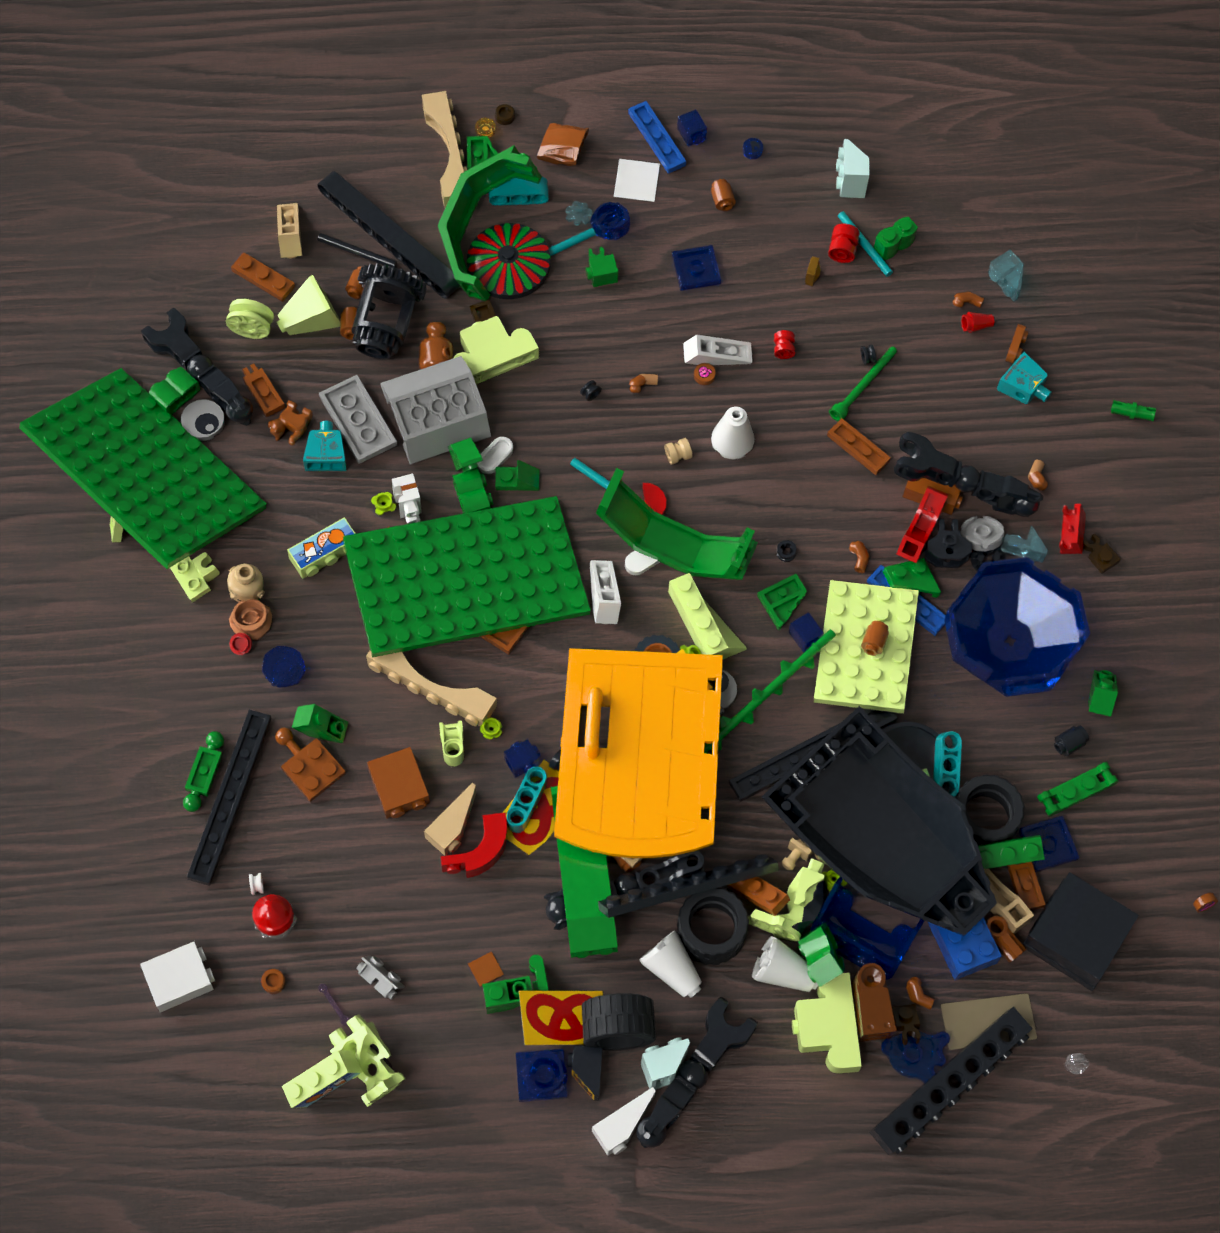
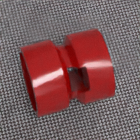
[828,224,860,263]

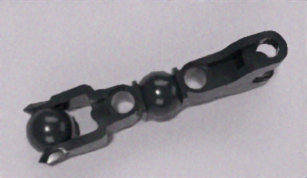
[141,308,253,426]
[894,432,1044,517]
[544,850,705,930]
[636,997,758,1148]

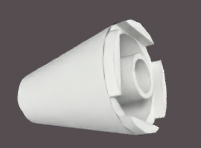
[711,407,754,459]
[639,931,702,998]
[752,936,818,992]

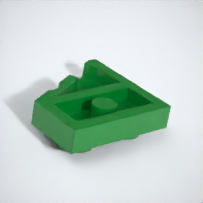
[467,136,498,170]
[883,558,941,598]
[757,574,807,630]

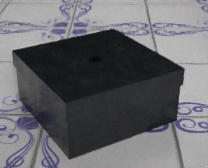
[1023,872,1139,991]

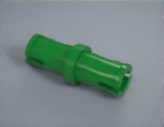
[1111,400,1156,422]

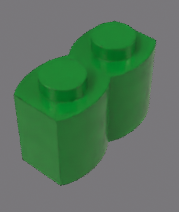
[874,217,918,260]
[149,367,200,415]
[452,468,493,514]

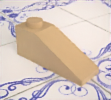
[277,203,302,258]
[424,783,476,856]

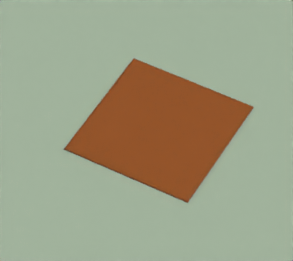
[468,951,504,987]

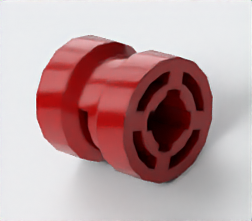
[774,330,795,359]

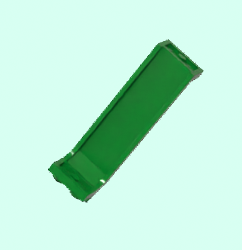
[551,786,618,958]

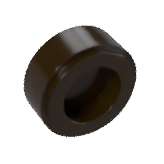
[495,104,515,125]

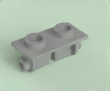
[356,956,405,1000]

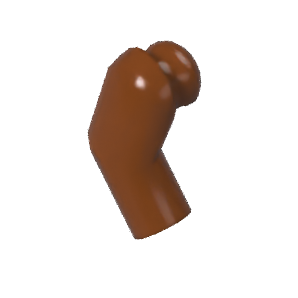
[906,977,935,1010]

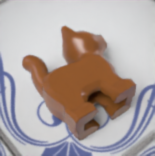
[268,400,313,446]

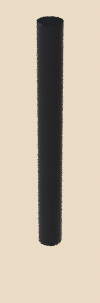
[317,233,397,267]

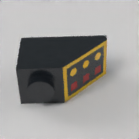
[567,1046,602,1101]

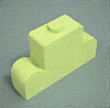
[453,316,539,384]
[792,973,862,1073]

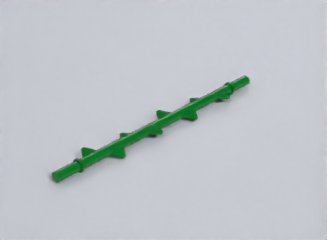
[704,629,836,754]

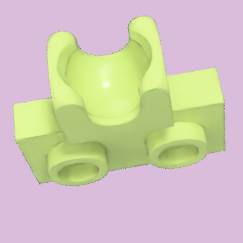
[170,552,220,602]

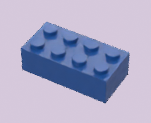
[928,918,1002,980]

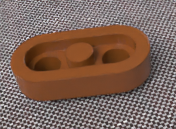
[1005,324,1028,363]

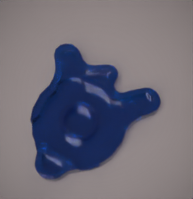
[881,1031,950,1083]

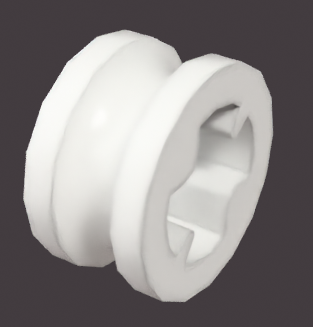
[249,873,264,895]

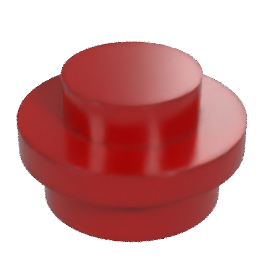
[229,633,252,655]

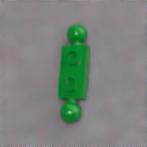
[183,731,224,812]

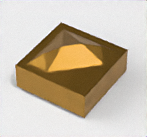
[805,256,821,286]

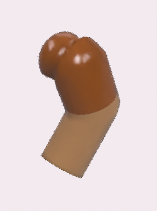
[629,374,658,393]
[1028,460,1048,491]

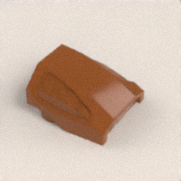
[537,123,589,166]

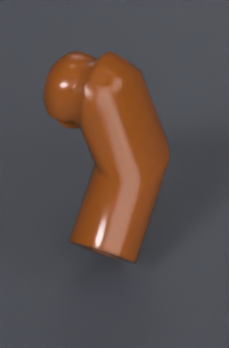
[952,292,984,308]
[849,541,870,573]

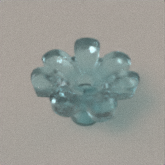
[565,201,592,226]

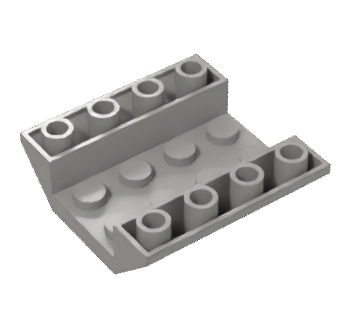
[380,356,491,465]

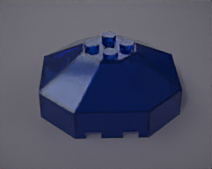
[944,557,1090,697]

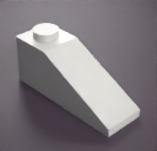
[684,335,752,365]
[590,560,621,624]
[592,1087,656,1155]

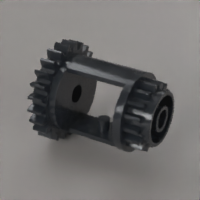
[351,263,427,359]

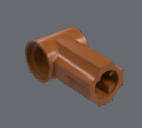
[986,916,1026,963]

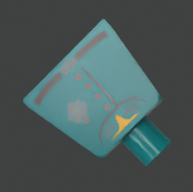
[997,352,1052,404]
[303,421,347,471]

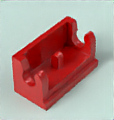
[1059,504,1086,554]

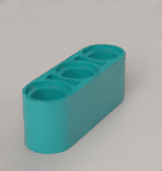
[488,177,549,206]
[933,731,962,797]
[506,766,547,833]

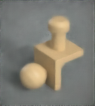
[782,838,823,870]

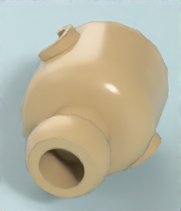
[227,563,265,603]

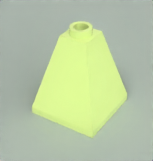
[277,275,340,335]

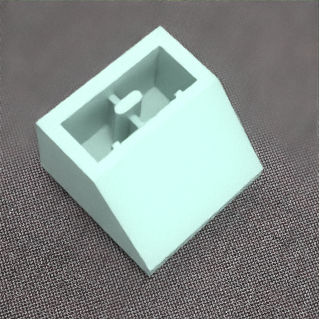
[836,139,869,198]
[641,1037,690,1090]

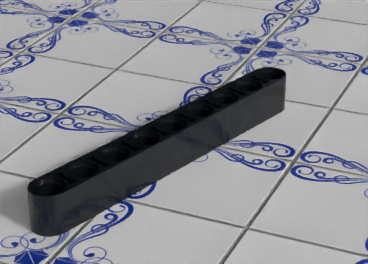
[317,171,460,299]

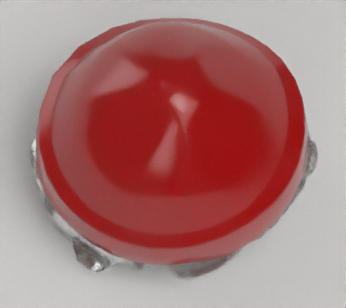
[252,894,298,939]

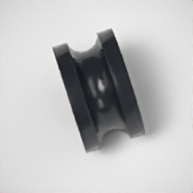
[860,344,876,365]
[580,380,602,401]
[777,540,797,562]

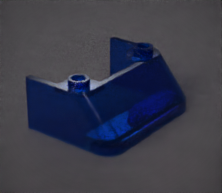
[811,877,925,980]

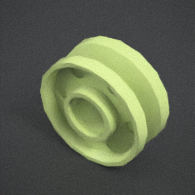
[226,299,274,339]

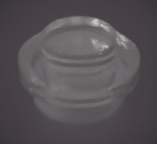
[1065,1053,1089,1074]

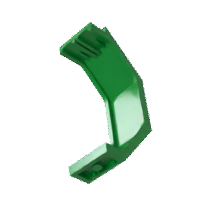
[438,145,542,301]
[596,468,758,580]

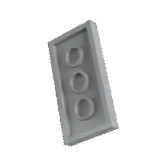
[319,375,397,464]

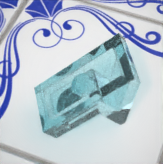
[1001,526,1048,563]

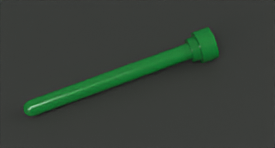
[829,346,897,421]

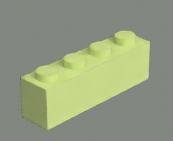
[668,573,747,660]

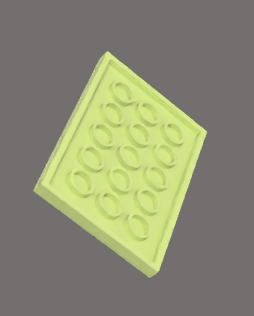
[814,580,919,713]

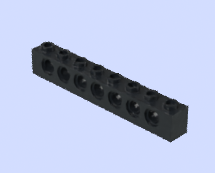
[869,1007,1033,1155]

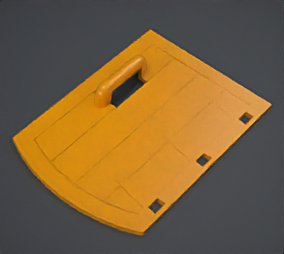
[554,648,723,858]

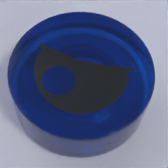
[742,138,763,159]

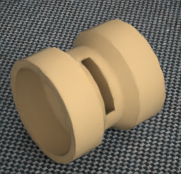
[664,438,692,465]

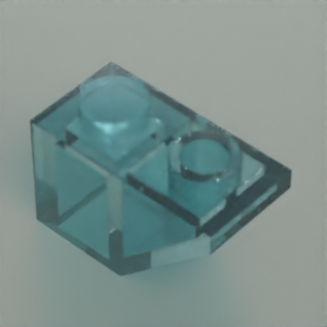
[988,249,1024,302]

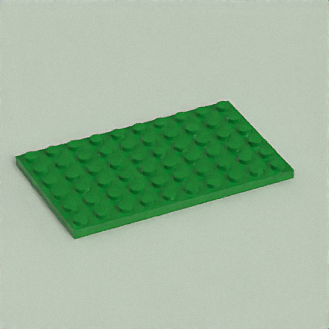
[19,368,267,569]
[343,496,590,658]

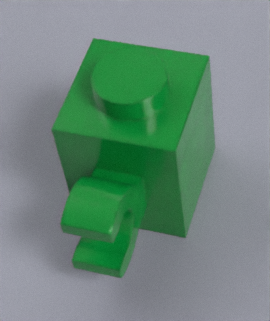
[586,247,618,287]

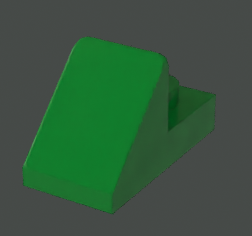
[495,460,539,491]

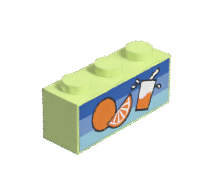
[287,517,355,579]
[282,1050,362,1108]

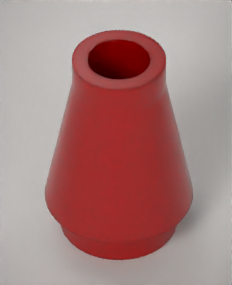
[961,312,994,333]

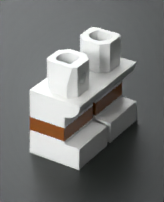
[392,473,422,524]

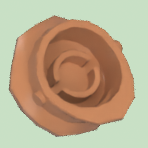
[229,599,272,640]

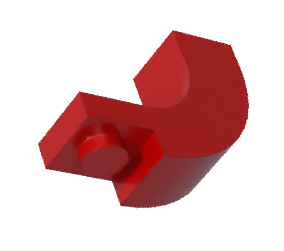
[896,486,948,563]
[440,812,507,878]

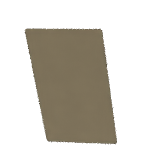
[941,994,1037,1050]

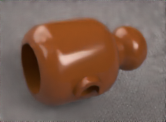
[418,322,453,370]

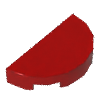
[642,483,667,515]

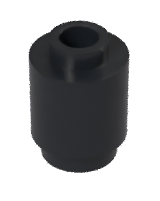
[1054,725,1089,756]

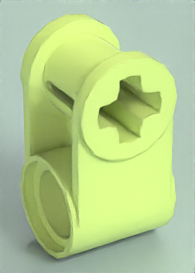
[439,721,464,766]

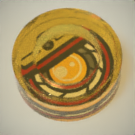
[475,118,496,138]

